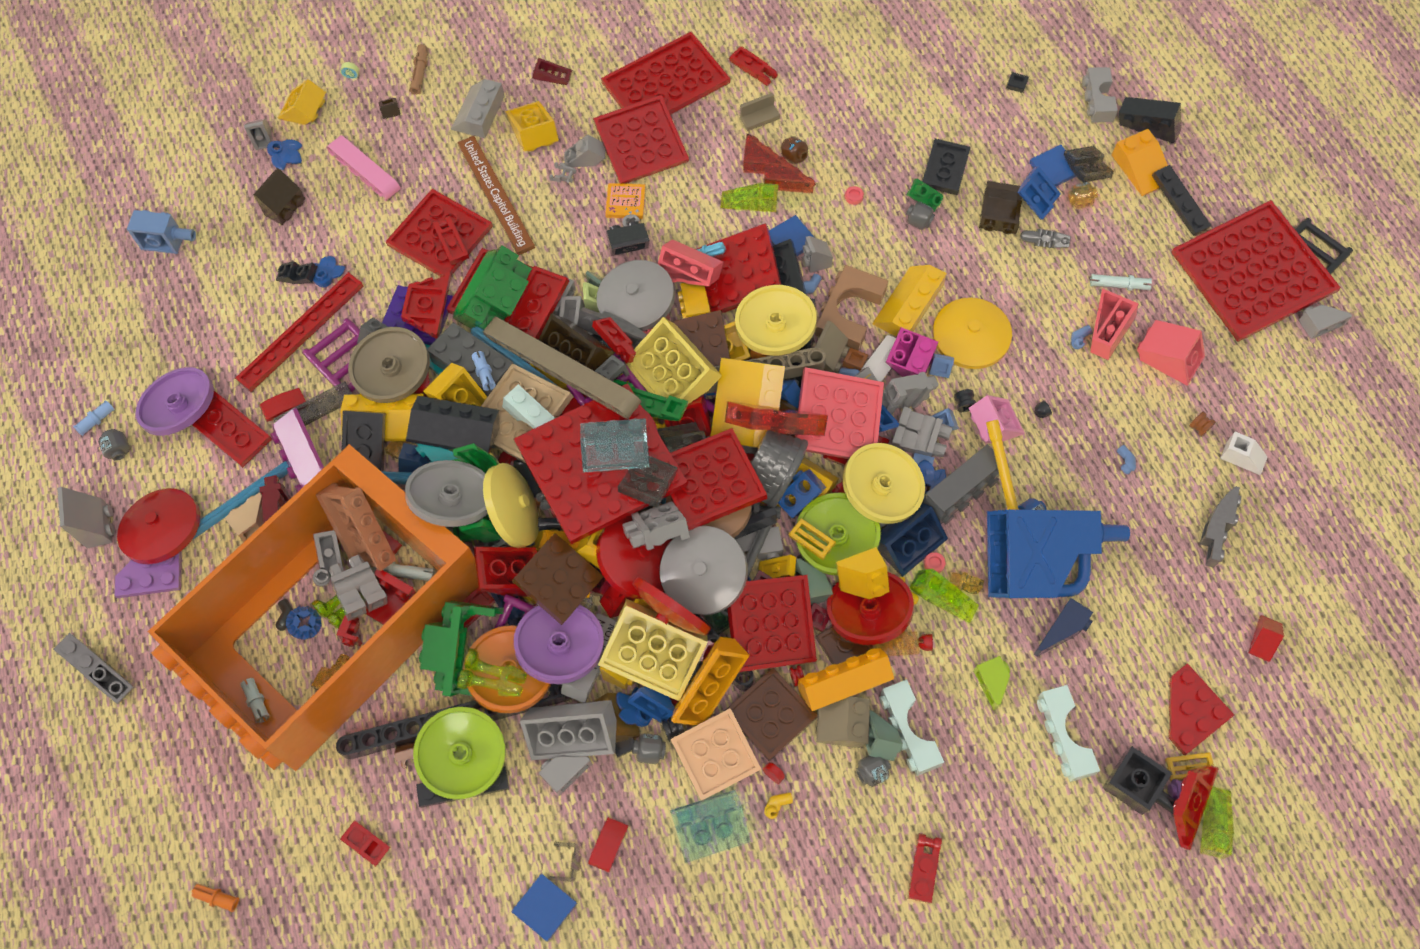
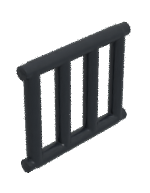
[1295,218,1353,274]

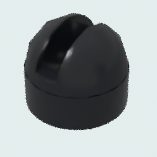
[1034,400,1052,418]

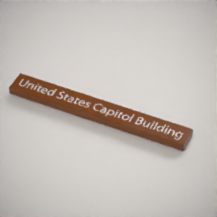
[457,136,535,255]

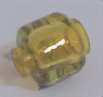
[1068,182,1098,209]

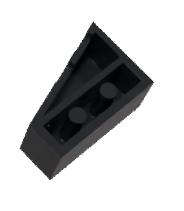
[1119,97,1182,144]

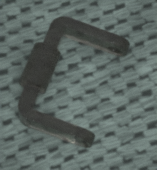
[550,842,581,882]

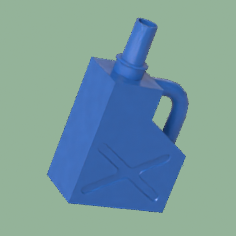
[987,510,1130,598]

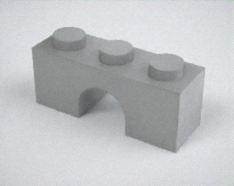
[1082,67,1118,123]

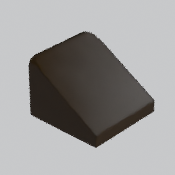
[378,97,401,119]

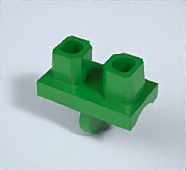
[906,178,943,212]

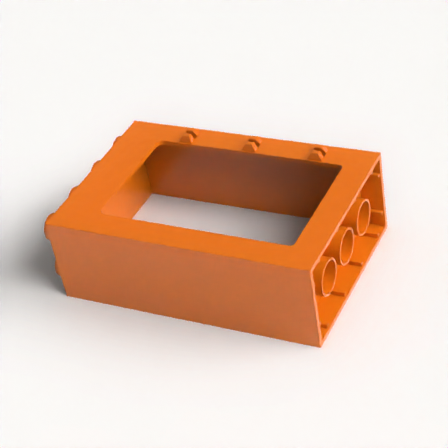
[147,444,478,771]

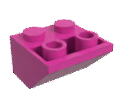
[886,327,938,377]

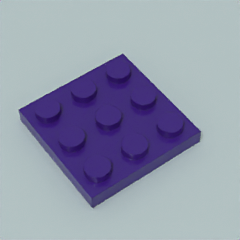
[382,285,453,345]

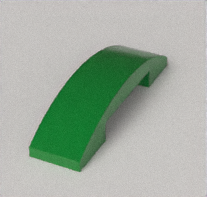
[613,379,689,421]

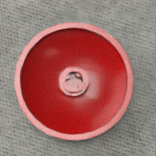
[117,488,200,564]
[596,515,672,599]
[827,572,914,645]
[632,577,711,636]

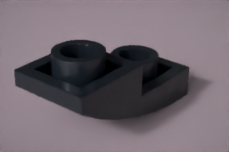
[276,261,318,284]

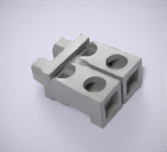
[882,372,939,415]
[892,406,952,457]
[622,501,690,550]
[330,555,387,621]

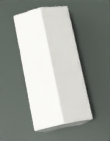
[861,335,896,382]

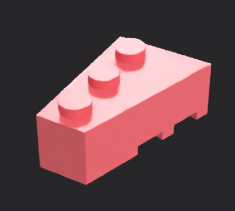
[658,239,723,286]
[1090,288,1139,360]

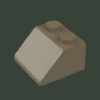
[812,321,850,374]
[816,696,870,748]

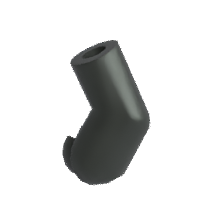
[276,599,293,631]

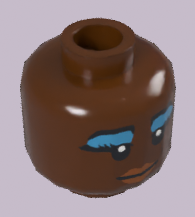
[781,136,808,164]

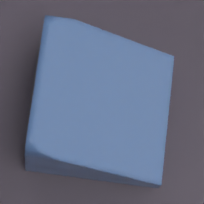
[932,408,959,430]

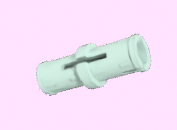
[240,678,270,723]

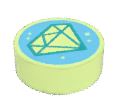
[340,62,359,79]

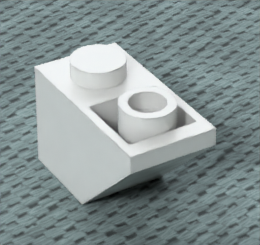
[1220,432,1267,475]

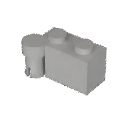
[313,530,343,587]

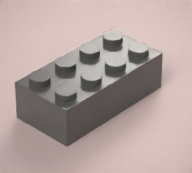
[427,322,514,397]
[923,444,999,525]

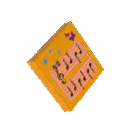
[605,183,646,219]

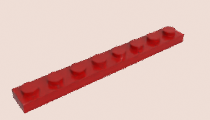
[235,272,364,392]

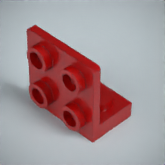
[366,570,416,625]

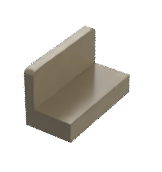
[740,93,780,131]

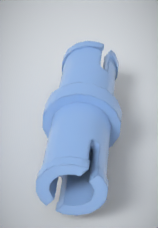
[471,351,496,391]
[73,400,115,436]

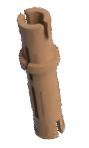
[409,44,429,94]

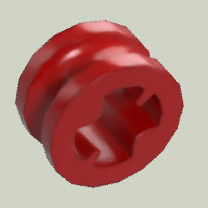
[789,665,804,687]

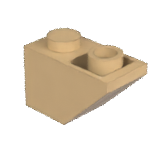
[225,493,263,542]

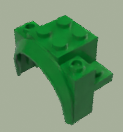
[453,245,532,330]
[453,443,502,543]
[419,601,504,697]

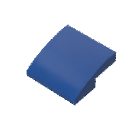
[1018,166,1061,220]

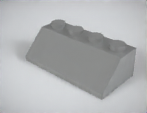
[520,700,617,760]

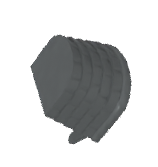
[750,429,808,508]

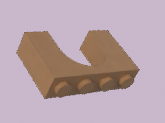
[815,265,889,351]

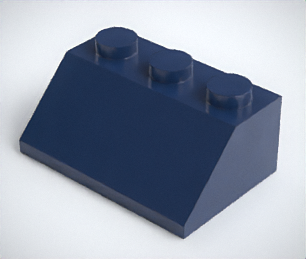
[878,503,948,577]

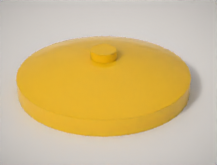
[932,298,1012,369]

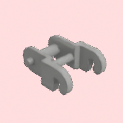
[549,162,577,183]

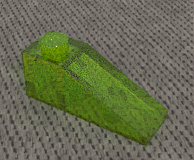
[720,183,778,212]
[909,569,979,623]
[1200,787,1234,859]

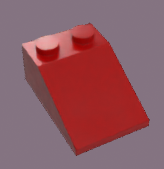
[474,547,537,597]

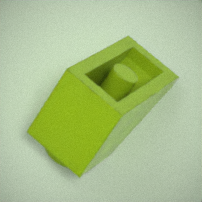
[973,656,1010,710]

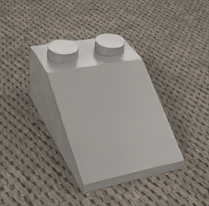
[57,487,115,549]

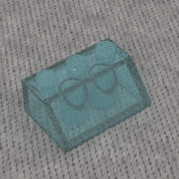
[580,418,649,472]
[670,790,751,863]

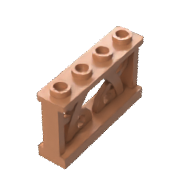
[316,483,396,571]

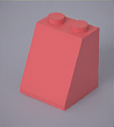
[1137,320,1205,386]

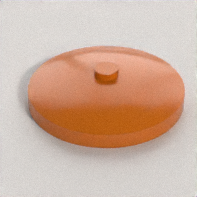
[464,626,551,713]

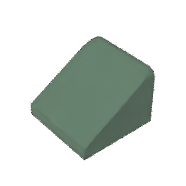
[586,271,603,287]

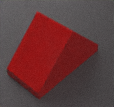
[1248,615,1284,662]

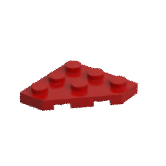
[1169,663,1234,756]

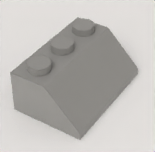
[451,79,505,138]

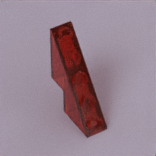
[743,133,816,193]
[725,401,828,436]

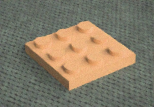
[670,708,761,801]

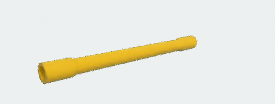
[986,419,1019,510]

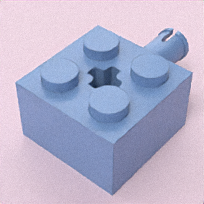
[127,210,196,254]

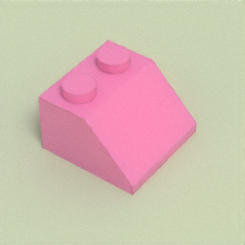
[969,395,1025,444]

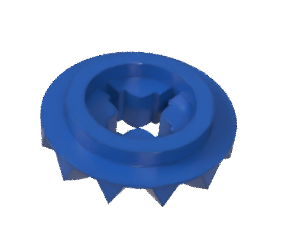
[286,606,321,640]

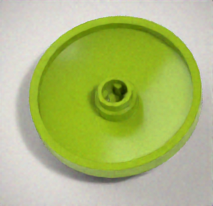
[795,493,881,576]
[413,707,506,800]

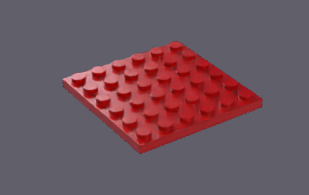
[1171,200,1341,342]
[514,383,688,545]

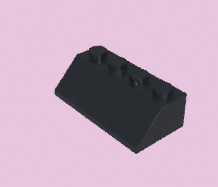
[406,396,500,453]

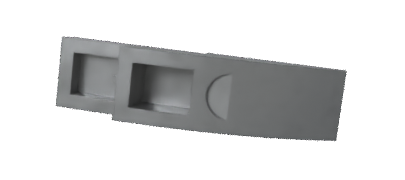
[577,307,647,350]
[1200,486,1241,568]
[53,633,134,704]

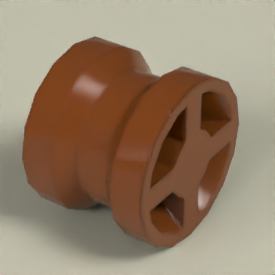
[1189,411,1216,437]

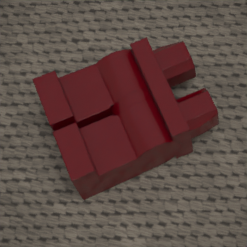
[259,475,291,524]

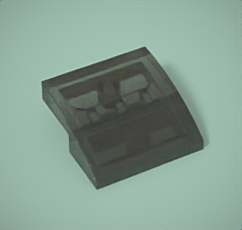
[1064,146,1114,183]
[657,422,707,453]
[618,452,678,508]

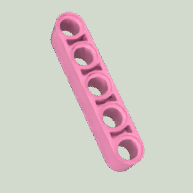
[326,135,401,201]

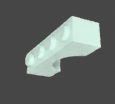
[502,384,555,429]
[879,680,944,776]
[1037,685,1100,782]

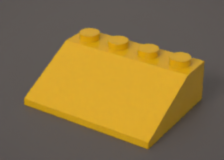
[710,358,785,448]

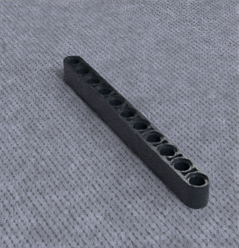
[336,684,573,759]

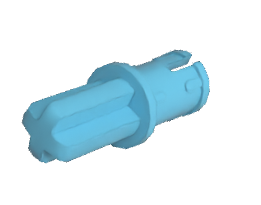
[697,242,726,257]

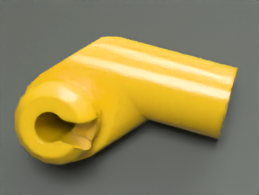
[764,792,793,819]

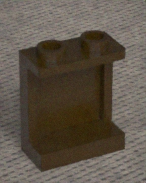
[979,181,1022,234]

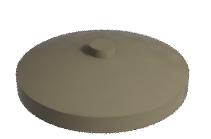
[348,327,430,403]

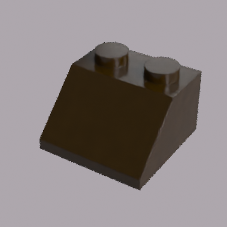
[253,168,305,225]

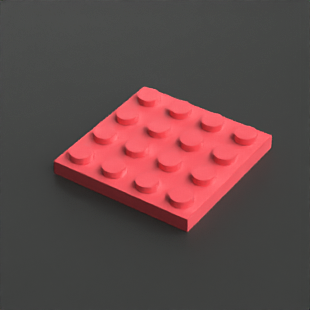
[795,367,884,459]

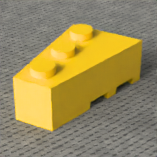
[678,283,710,319]

